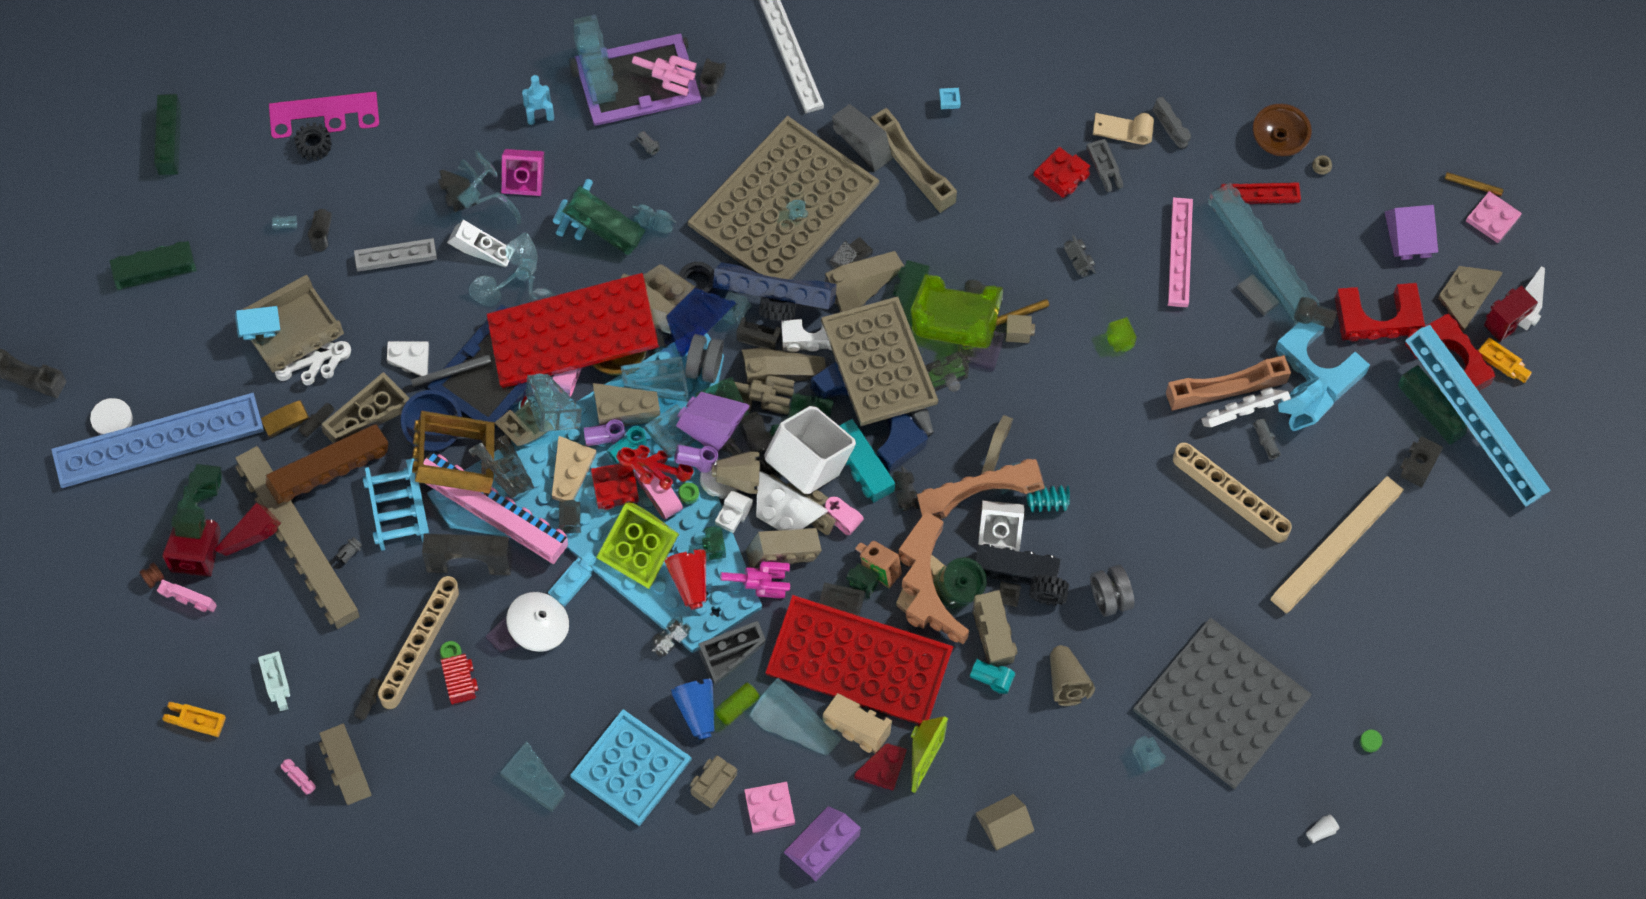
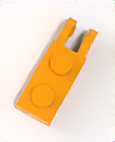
[162,702,226,737]

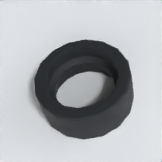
[679,261,716,301]

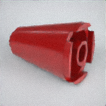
[664,550,706,610]

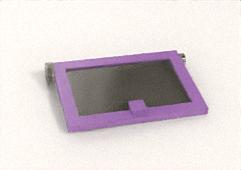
[569,33,701,126]

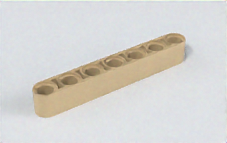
[1173,443,1292,543]
[378,576,459,709]

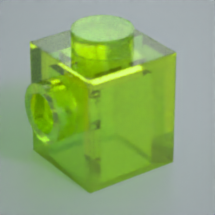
[1107,317,1137,352]

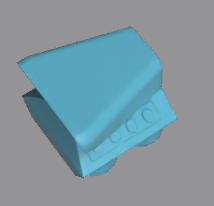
[1278,377,1334,431]

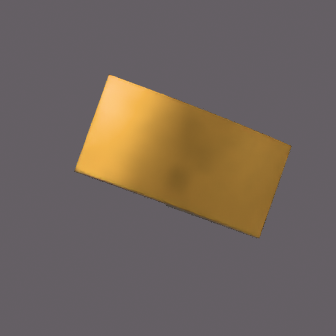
[261,400,309,437]

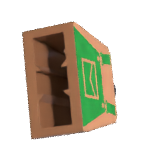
[854,541,902,588]

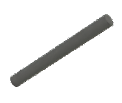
[411,355,491,387]

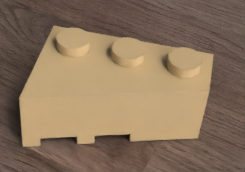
[823,693,892,754]

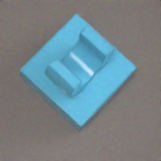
[939,88,961,110]

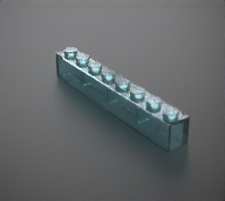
[1208,183,1319,325]

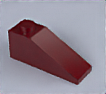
[215,503,281,556]

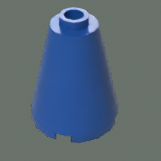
[671,679,715,740]

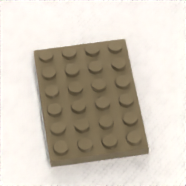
[821,297,938,426]

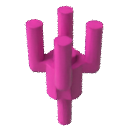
[720,561,790,599]

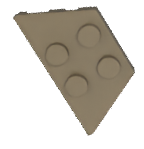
[644,264,694,316]
[1438,266,1502,332]

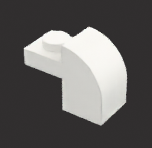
[715,491,753,533]

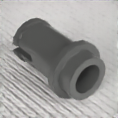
[636,131,660,155]
[336,537,362,564]

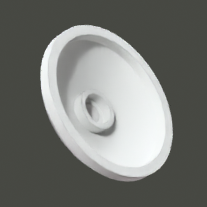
[506,592,569,652]

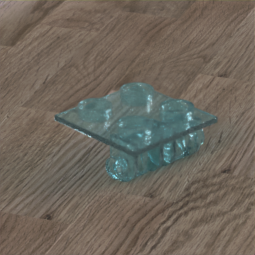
[632,204,676,234]

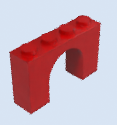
[1335,283,1425,341]
[1405,314,1495,406]

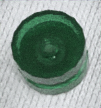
[933,557,987,609]

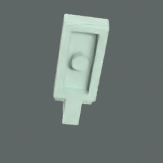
[258,651,290,711]

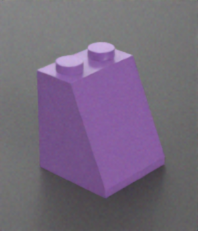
[1385,205,1438,260]
[676,392,749,452]

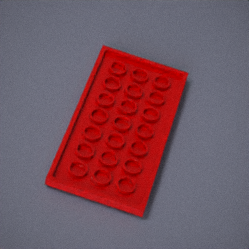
[487,273,659,388]
[765,595,953,725]

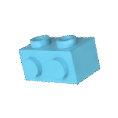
[235,306,280,340]

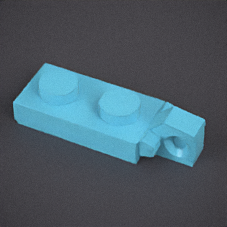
[548,552,597,607]

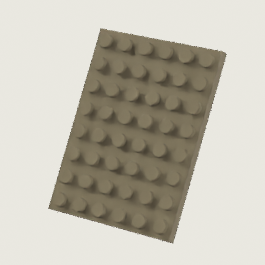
[688,116,879,280]

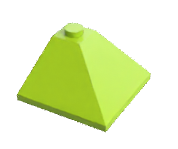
[596,503,679,589]
[911,716,948,793]

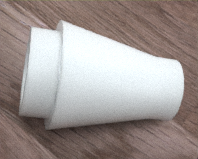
[1306,814,1340,843]

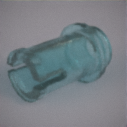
[272,215,297,231]

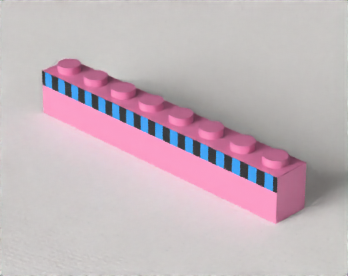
[424,452,568,564]

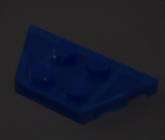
[666,288,736,358]

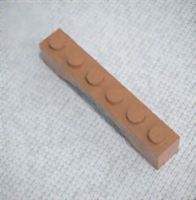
[1166,355,1291,411]
[917,459,1045,519]

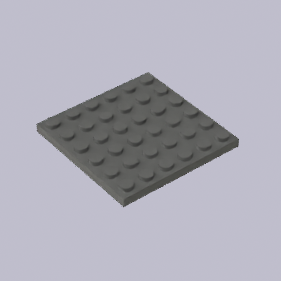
[1133,617,1312,789]

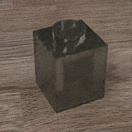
[559,500,581,533]

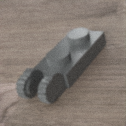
[1153,96,1191,149]
[1086,139,1123,192]

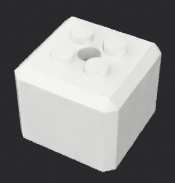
[764,406,856,494]

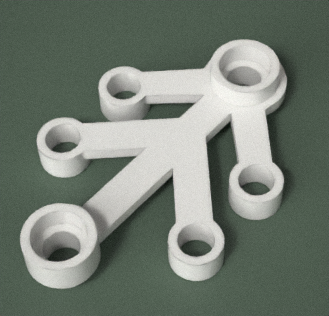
[275,341,351,385]

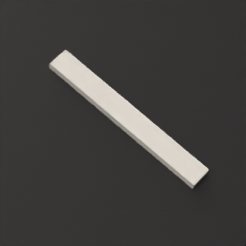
[759,0,824,114]

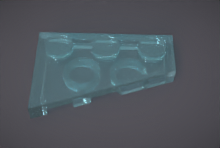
[500,741,565,812]

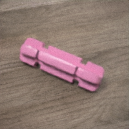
[280,759,316,794]

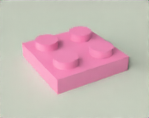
[1466,191,1522,243]
[745,782,795,833]

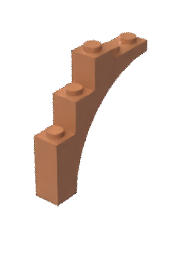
[898,511,969,644]

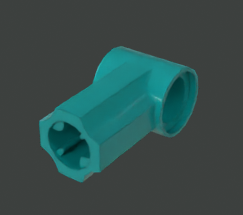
[607,426,647,464]
[970,659,1016,694]

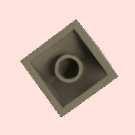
[976,794,1034,851]

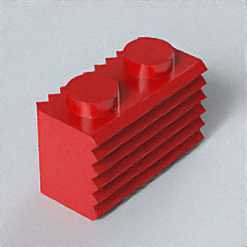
[440,654,479,704]

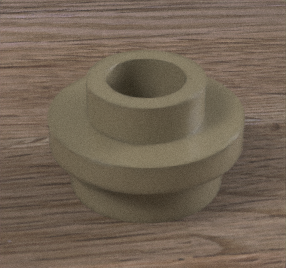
[1312,155,1332,175]

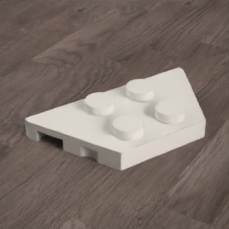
[756,471,828,530]

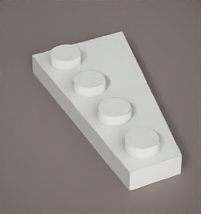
[1201,387,1291,427]

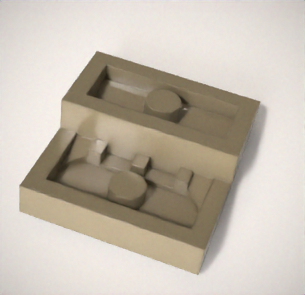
[494,402,553,446]

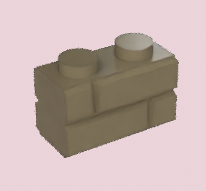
[690,755,737,808]

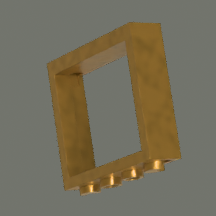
[412,411,495,493]

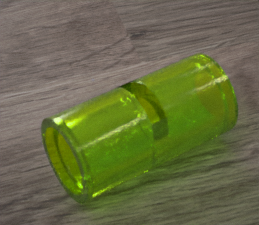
[714,682,760,726]

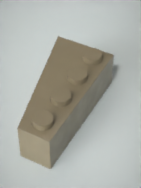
[322,372,410,444]

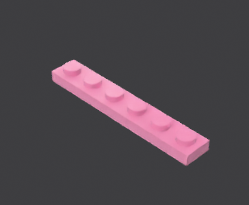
[1168,197,1193,307]

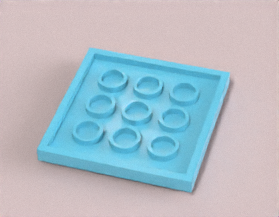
[571,709,692,827]

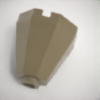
[712,451,760,494]

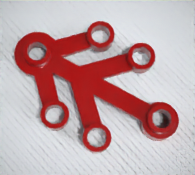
[616,445,694,490]

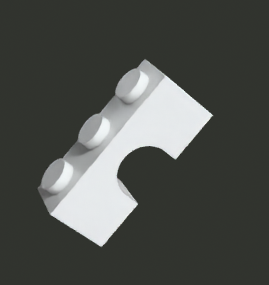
[781,319,832,352]

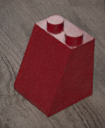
[163,517,221,577]

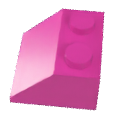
[501,149,544,196]

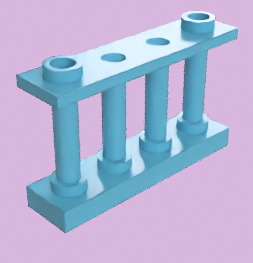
[362,459,431,551]

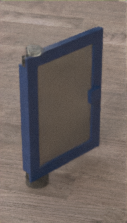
[428,304,539,428]

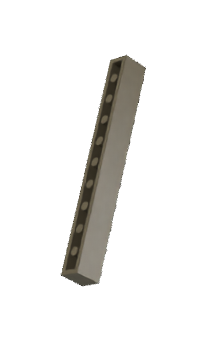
[235,446,360,629]

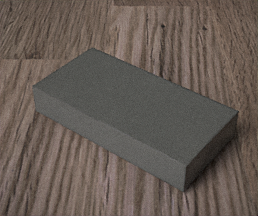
[1237,274,1279,316]

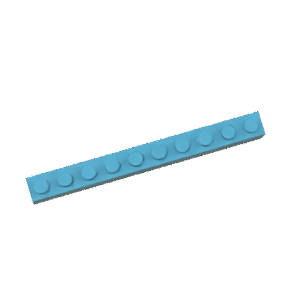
[1405,325,1551,507]

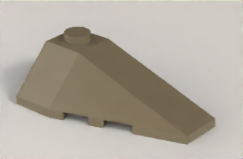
[825,251,904,312]

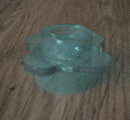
[786,200,808,220]

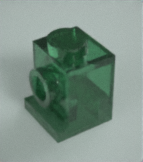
[702,526,726,561]
[846,563,880,599]

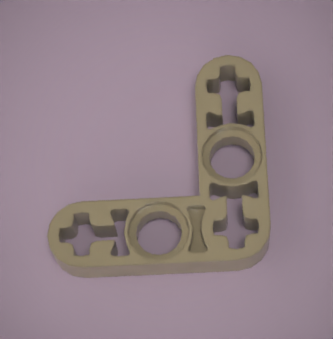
[981,415,1013,474]

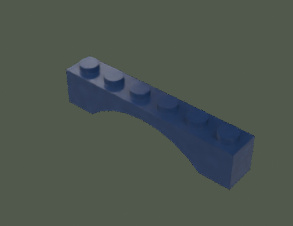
[713,262,837,310]

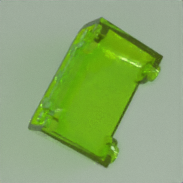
[911,274,1003,348]

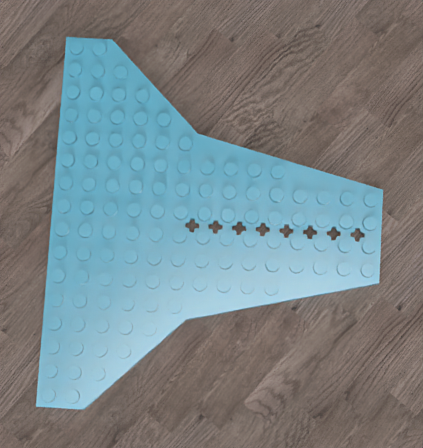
[427,326,762,653]

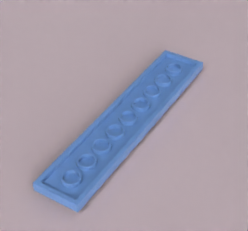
[51,393,264,488]

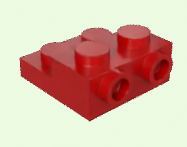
[1034,146,1090,199]
[591,464,639,510]

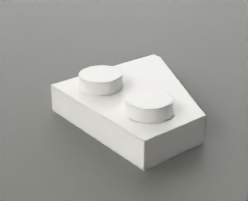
[387,342,429,376]

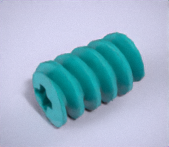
[1026,485,1070,512]

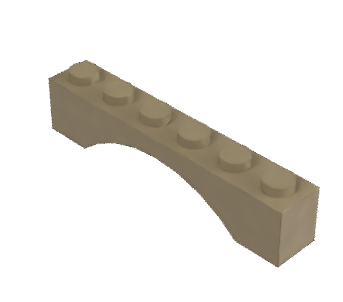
[871,108,957,213]

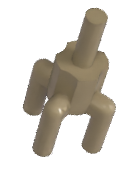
[727,376,795,415]

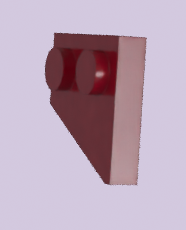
[854,743,907,791]

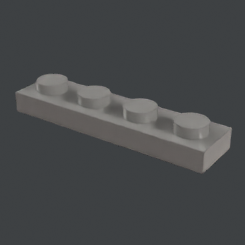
[354,238,437,272]

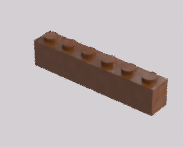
[266,424,388,504]

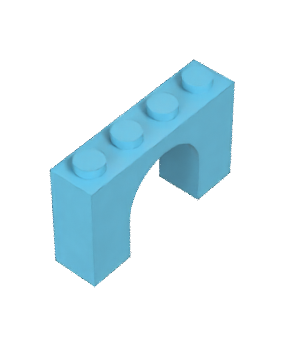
[1275,312,1370,402]

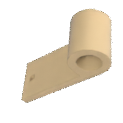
[1093,113,1154,145]

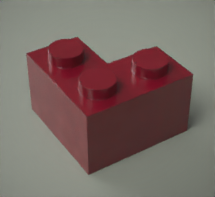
[1484,285,1538,342]

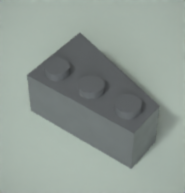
[832,104,893,172]
[697,621,766,687]

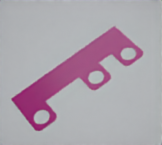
[269,92,379,138]

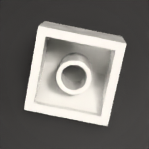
[978,500,1024,551]

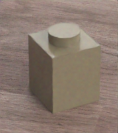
[1005,315,1035,343]

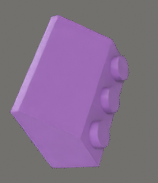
[784,806,861,881]

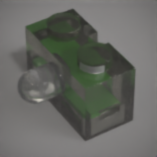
[925,351,969,392]

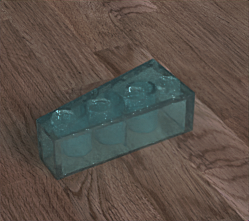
[573,15,618,105]

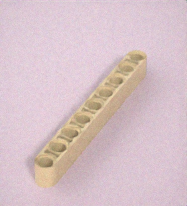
[1270,476,1404,614]

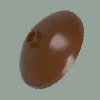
[1253,104,1312,156]

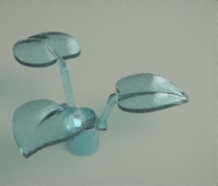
[457,150,521,225]
[468,232,555,307]

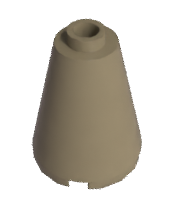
[1050,645,1095,706]

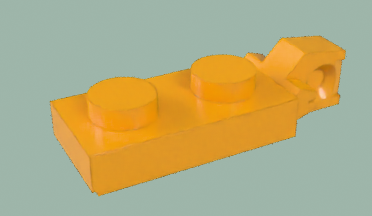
[1478,338,1532,383]

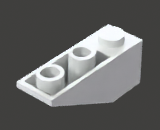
[447,220,514,267]

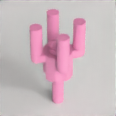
[632,55,697,96]

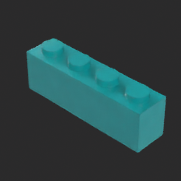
[840,419,895,503]

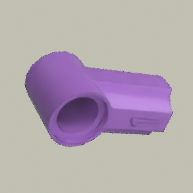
[584,419,626,446]
[674,445,718,473]

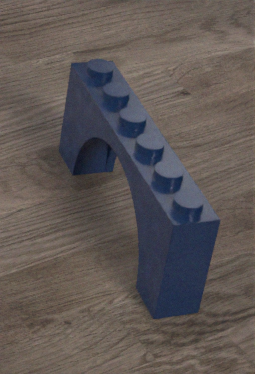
[810,362,928,473]

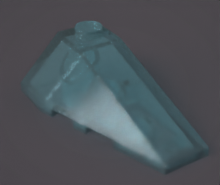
[749,678,841,756]

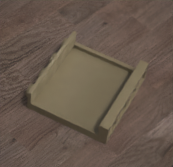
[242,275,344,373]

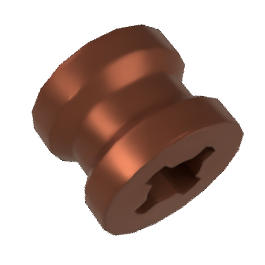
[139,562,165,589]

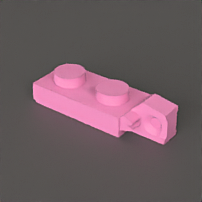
[157,580,217,612]

